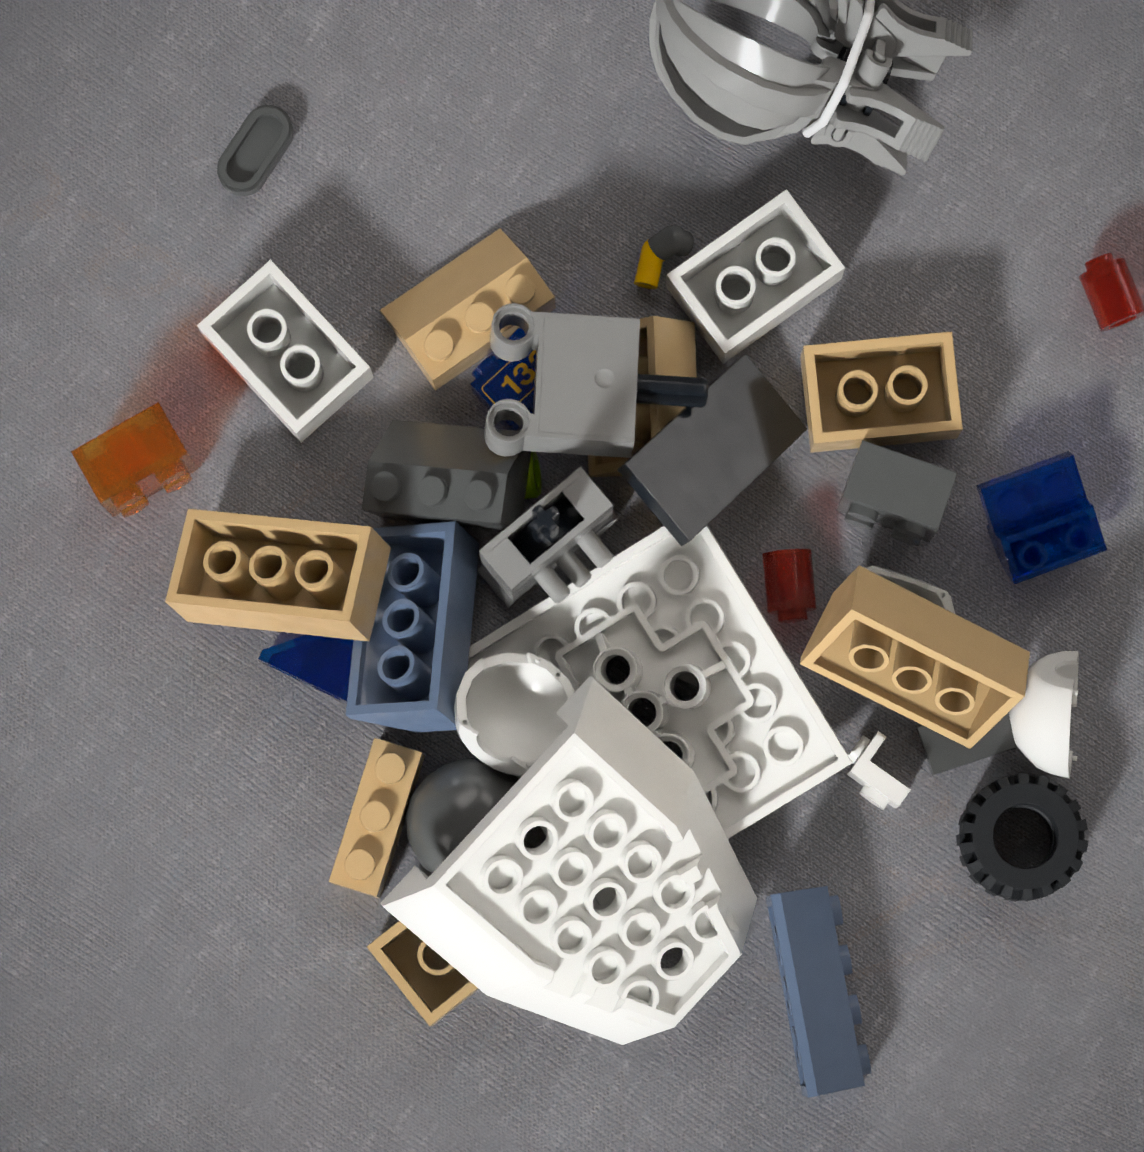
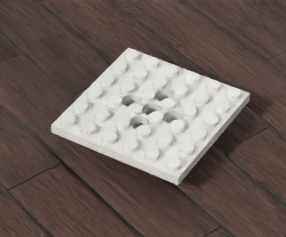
[468,525,853,909]

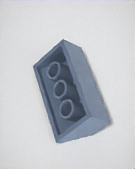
[346,521,480,732]
[766,886,871,1098]

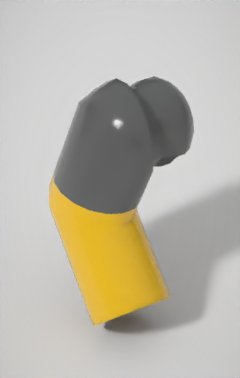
[634,225,694,289]

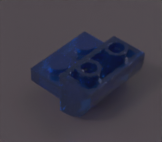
[976,451,1107,584]

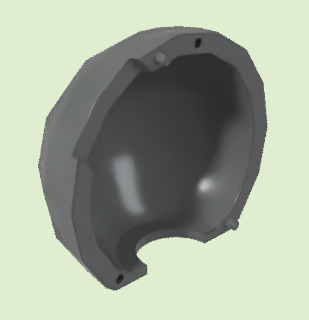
[406,758,518,873]

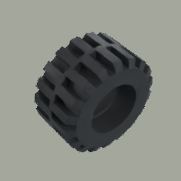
[956,774,1088,902]

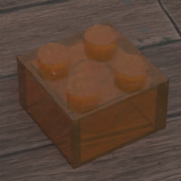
[71,402,199,518]

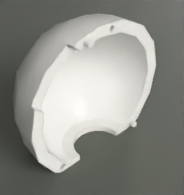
[1009,651,1079,779]
[454,652,575,776]

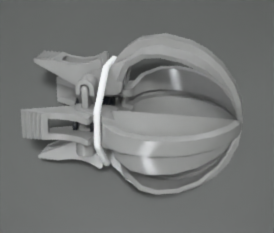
[649,0,973,175]

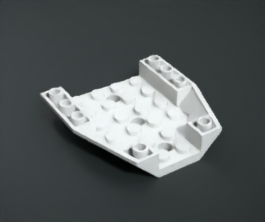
[380,676,757,1045]

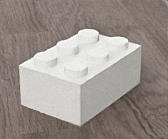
[666,189,845,364]
[197,259,374,443]

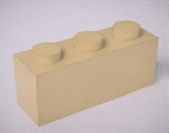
[329,738,425,899]

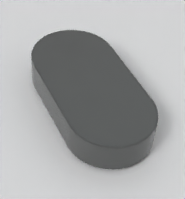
[217,105,294,196]

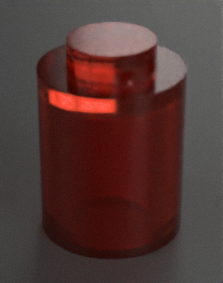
[1079,253,1144,332]
[762,549,817,623]

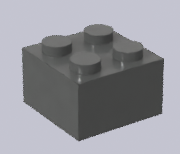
[836,440,957,546]

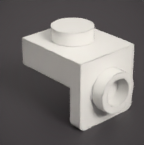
[847,731,911,810]

